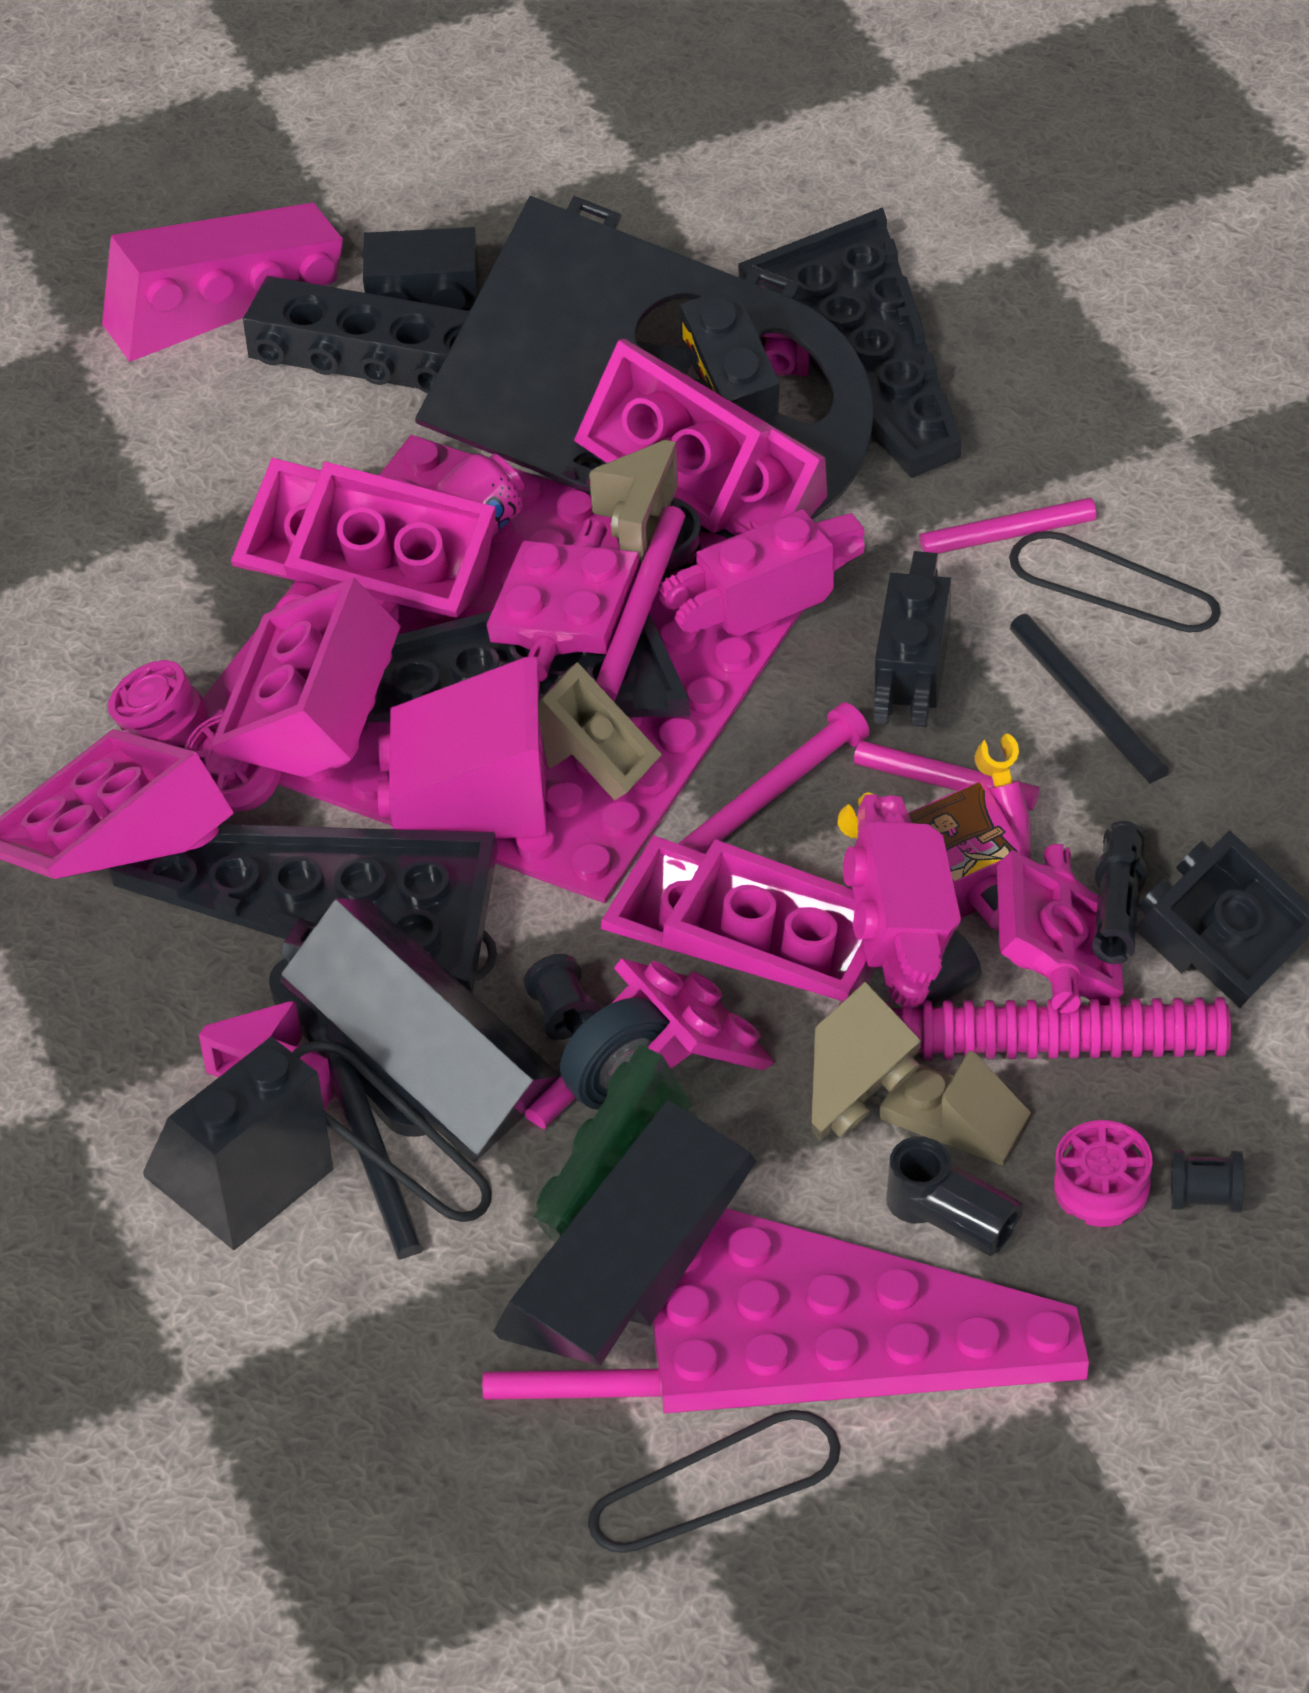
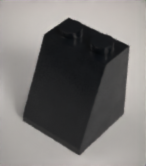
[143,1036,334,1250]

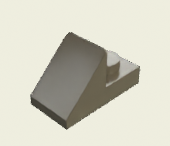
[589,440,678,564]
[539,662,662,800]
[880,1050,1031,1166]

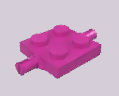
[487,519,641,682]
[997,844,1124,1013]

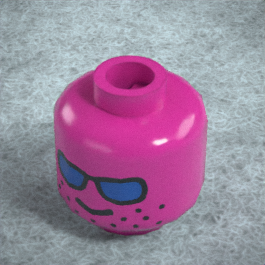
[436,453,525,537]

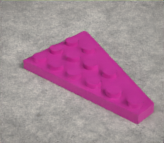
[652,1208,1089,1414]

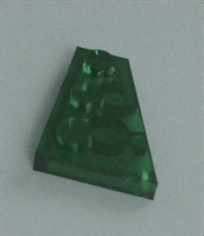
[533,1044,692,1242]

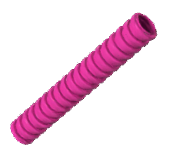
[839,997,1231,1061]

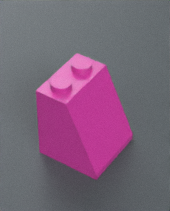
[378,657,546,839]

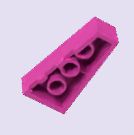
[102,202,343,362]

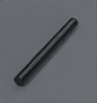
[1010,614,1169,784]
[315,1025,423,1260]

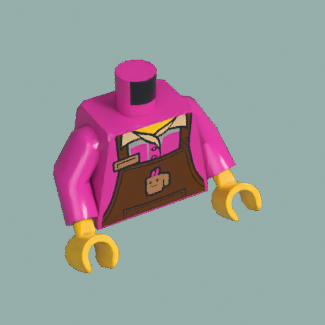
[837,734,1031,930]

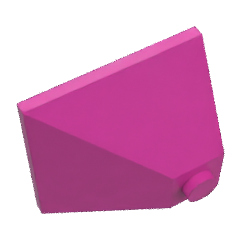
[0,729,234,879]

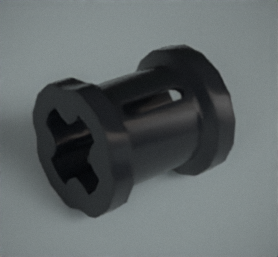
[523,954,600,1040]
[1171,1150,1244,1213]

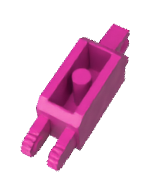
[657,509,865,637]
[843,794,961,1009]

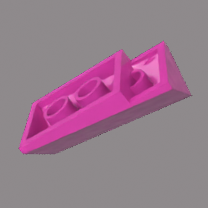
[574,339,827,536]
[231,457,496,618]
[600,835,875,1001]

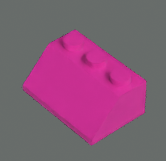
[210,577,401,777]

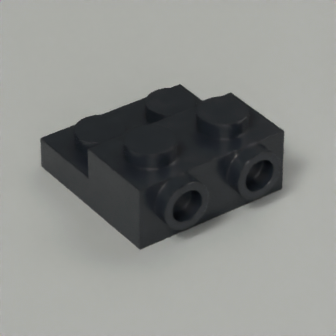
[1135,830,1309,1008]

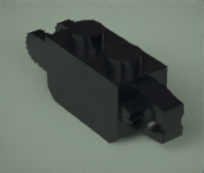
[873,551,951,727]

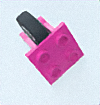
[560,958,775,1110]

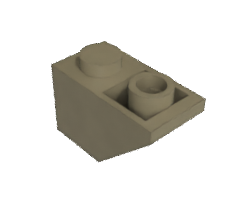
[811,982,921,1141]

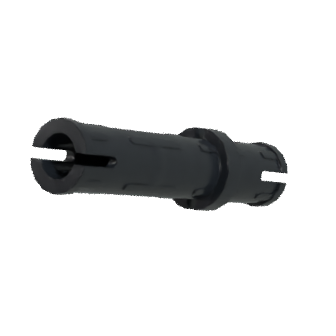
[1092,821,1147,964]

